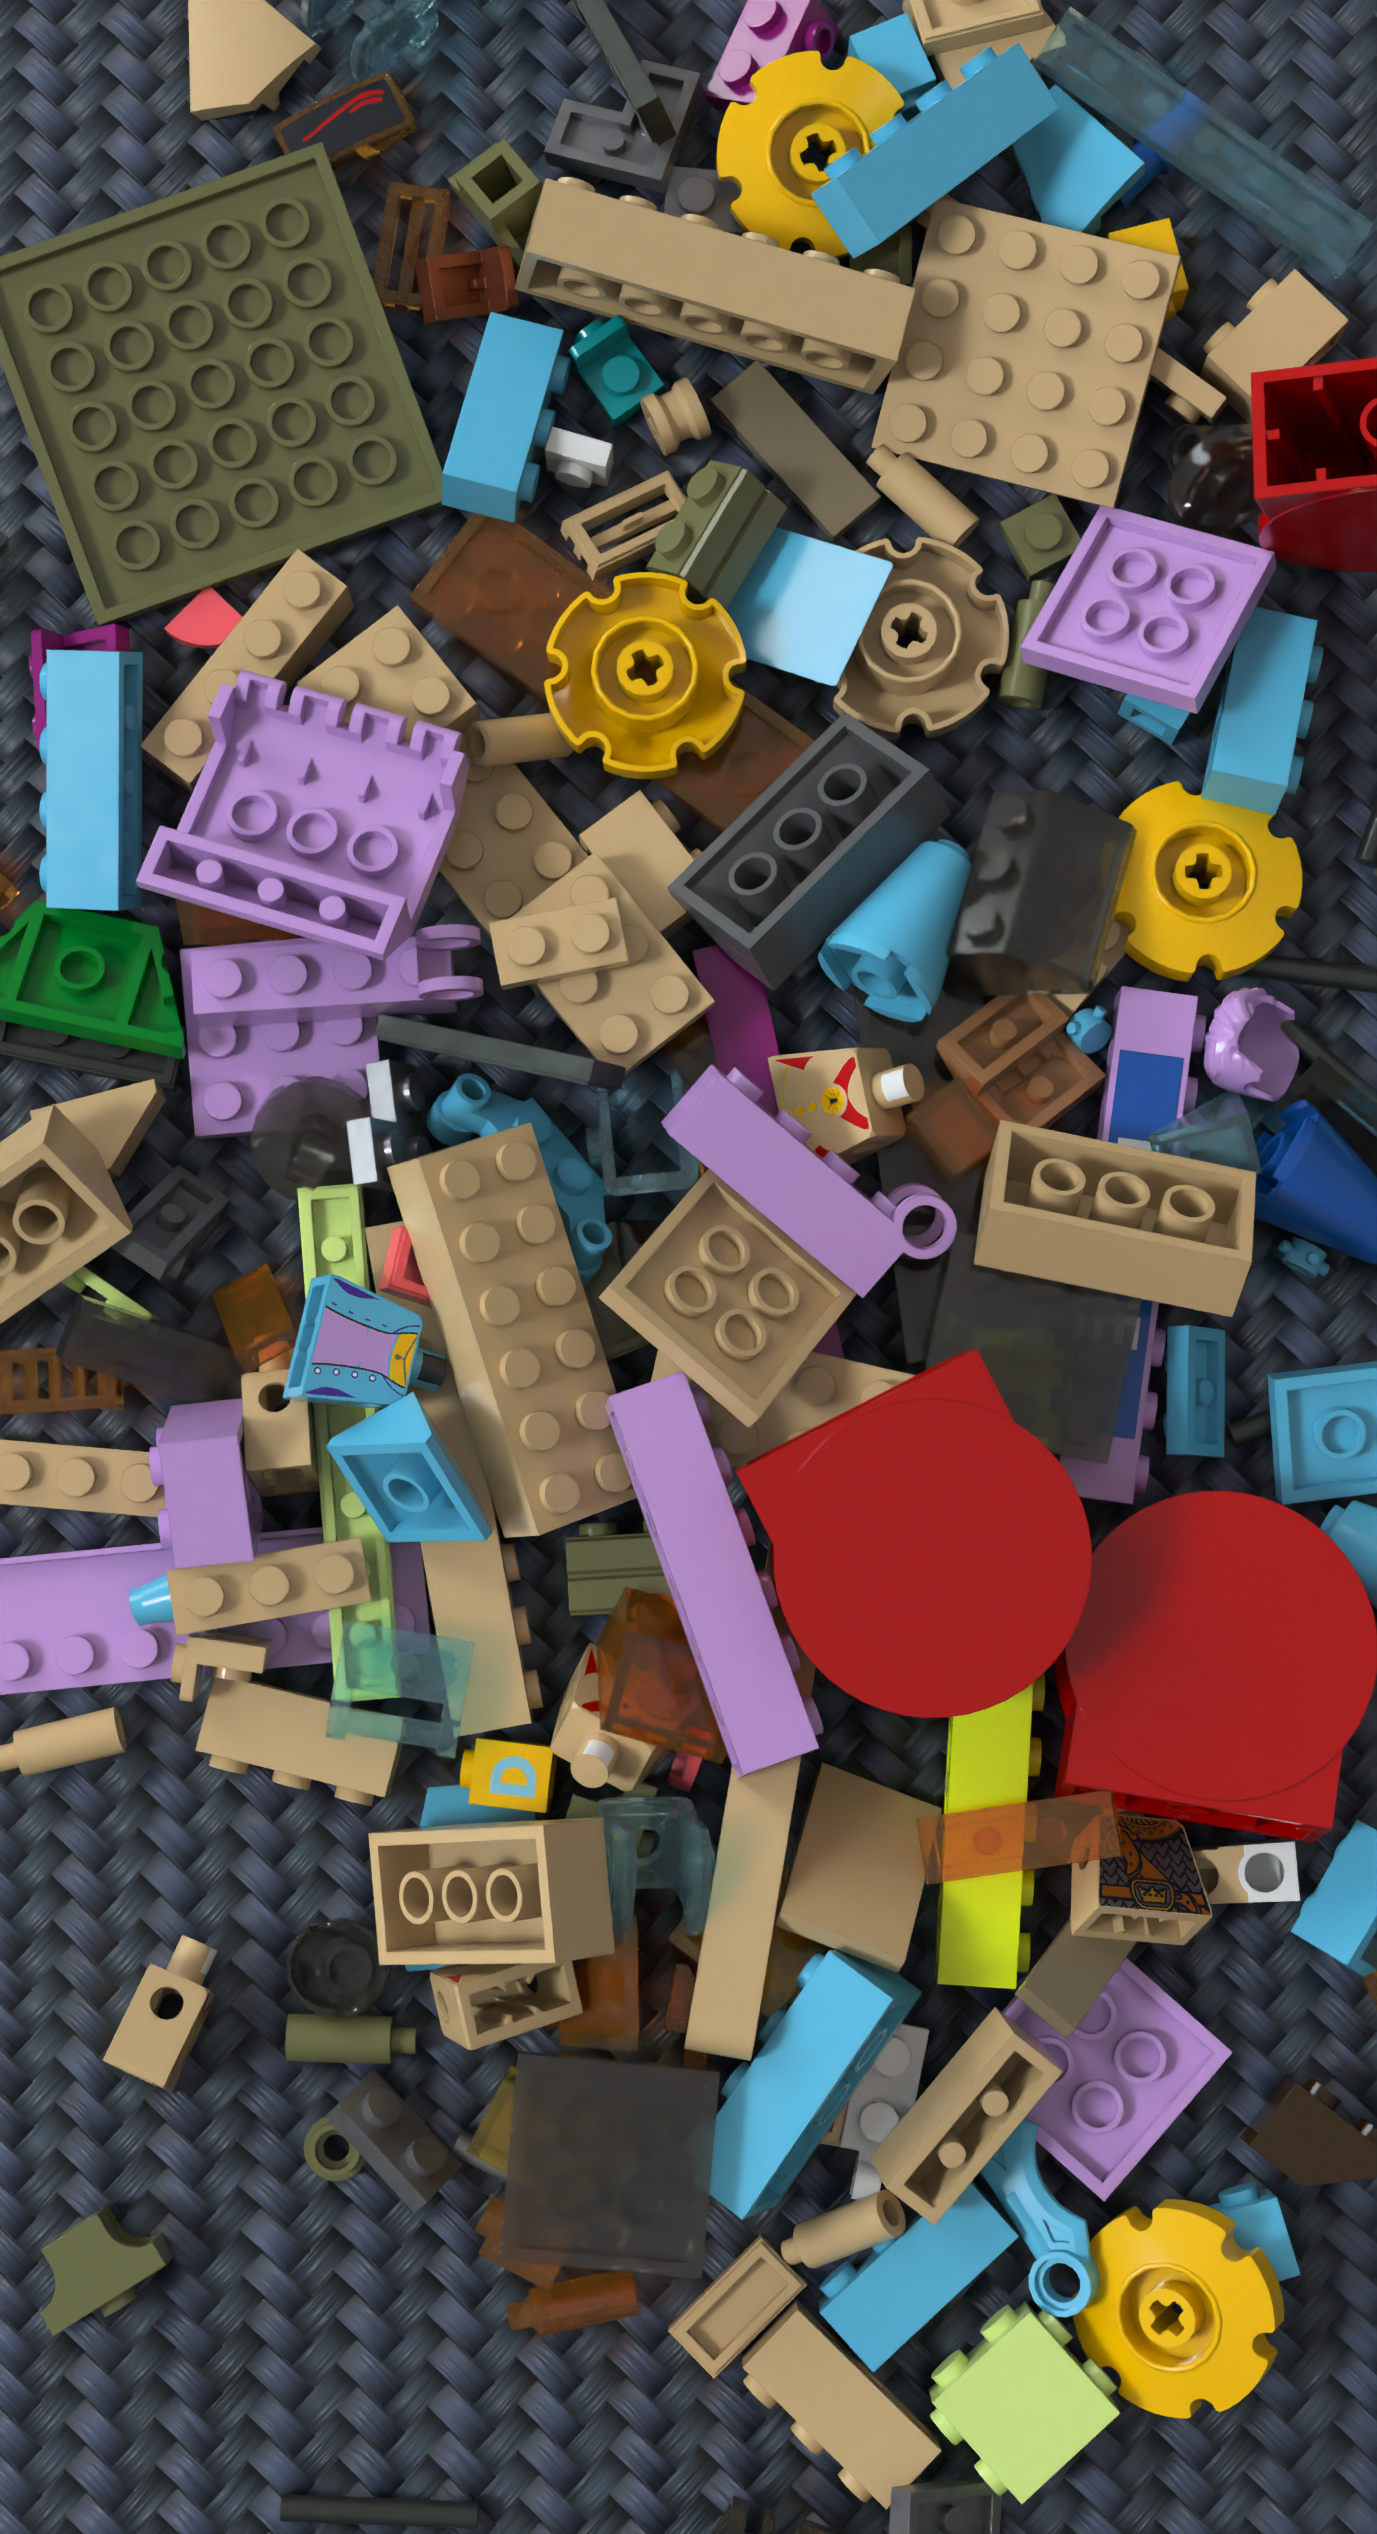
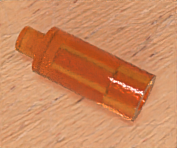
[507,2267,641,2337]

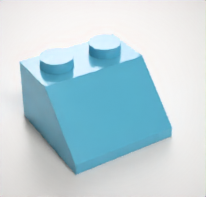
[1291,1819,1377,1985]

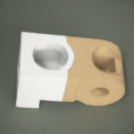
[1191,1838,1300,1904]

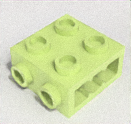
[929,2301,1120,2504]

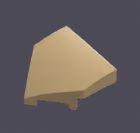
[188,0,322,121]

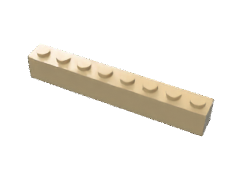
[365,1221,544,1737]

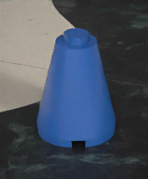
[1238,1100,1377,1265]

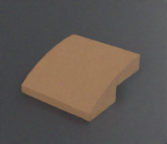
[936,974,1106,1135]

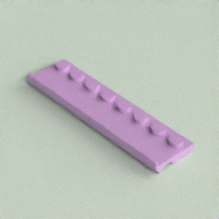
[0,1527,433,1695]

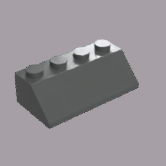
[667,712,951,991]

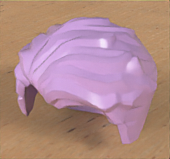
[1203,987,1299,1102]

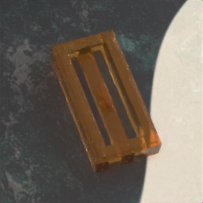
[373,182,452,315]

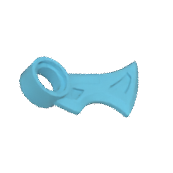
[980,2118,1099,2318]

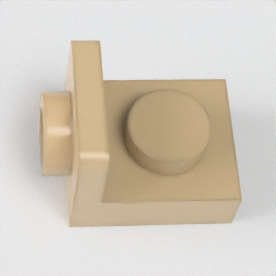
[171,1630,273,1702]

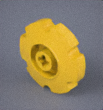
[716,51,904,259]
[544,572,747,779]
[1096,781,1302,982]
[1072,2199,1284,2419]

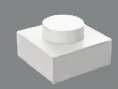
[545,427,614,488]

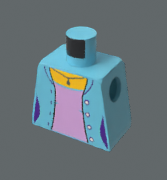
[282,1274,447,1409]

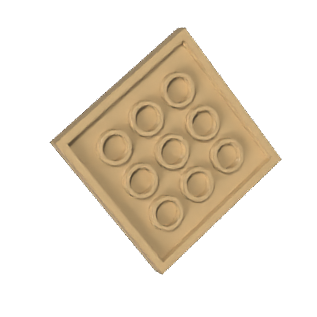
[871,198,1182,509]

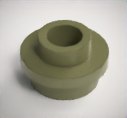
[304,2116,366,2181]

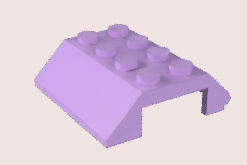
[136,670,470,961]

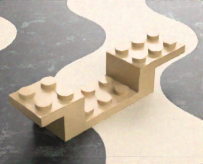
[297,605,715,1076]

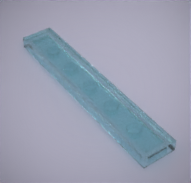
[1032,6,1374,280]

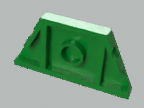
[0,901,186,1059]

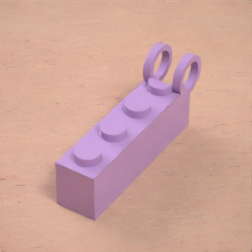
[190,924,484,1028]
[661,1064,957,1298]

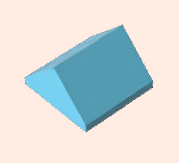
[326,1392,492,1543]

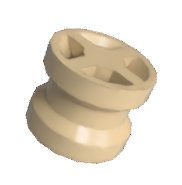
[640,377,711,456]

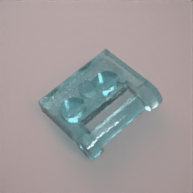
[325,1620,475,1759]

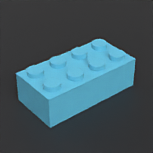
[679,1949,923,2220]

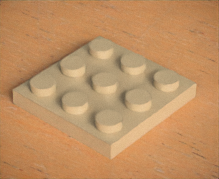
[598,1169,857,1428]

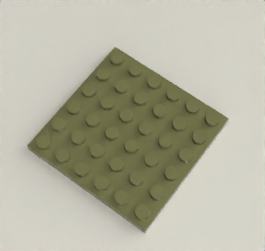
[0,142,444,627]

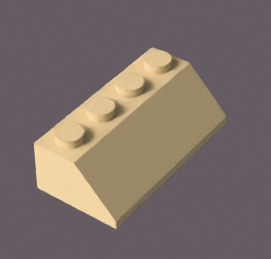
[0,1104,133,1324]

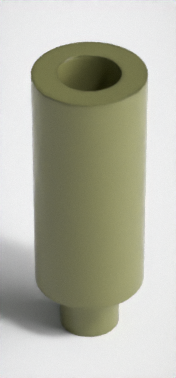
[996,580,1055,710]
[285,2014,417,2064]

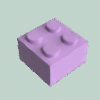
[149,1398,264,1569]

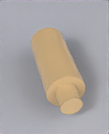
[866,444,980,549]
[466,713,573,767]
[0,1707,127,1777]
[781,2190,906,2269]

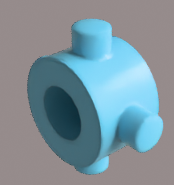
[1066,1005,1112,1054]
[1278,1237,1330,1278]

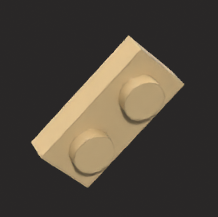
[488,897,629,990]

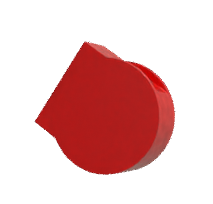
[1251,357,1377,573]
[734,1349,1092,1718]
[1053,1491,1377,1843]

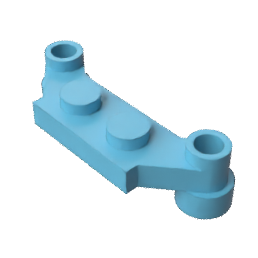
[426,1073,612,1288]

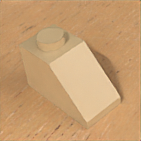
[30,1079,166,1179]

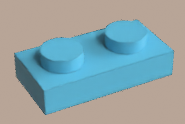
[1163,1325,1225,1458]

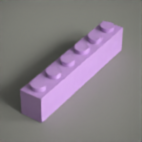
[605,1371,823,1778]

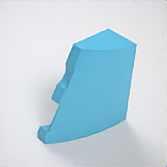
[1013,84,1145,235]

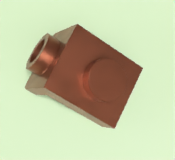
[414,245,519,324]

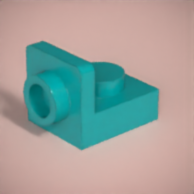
[569,315,665,428]

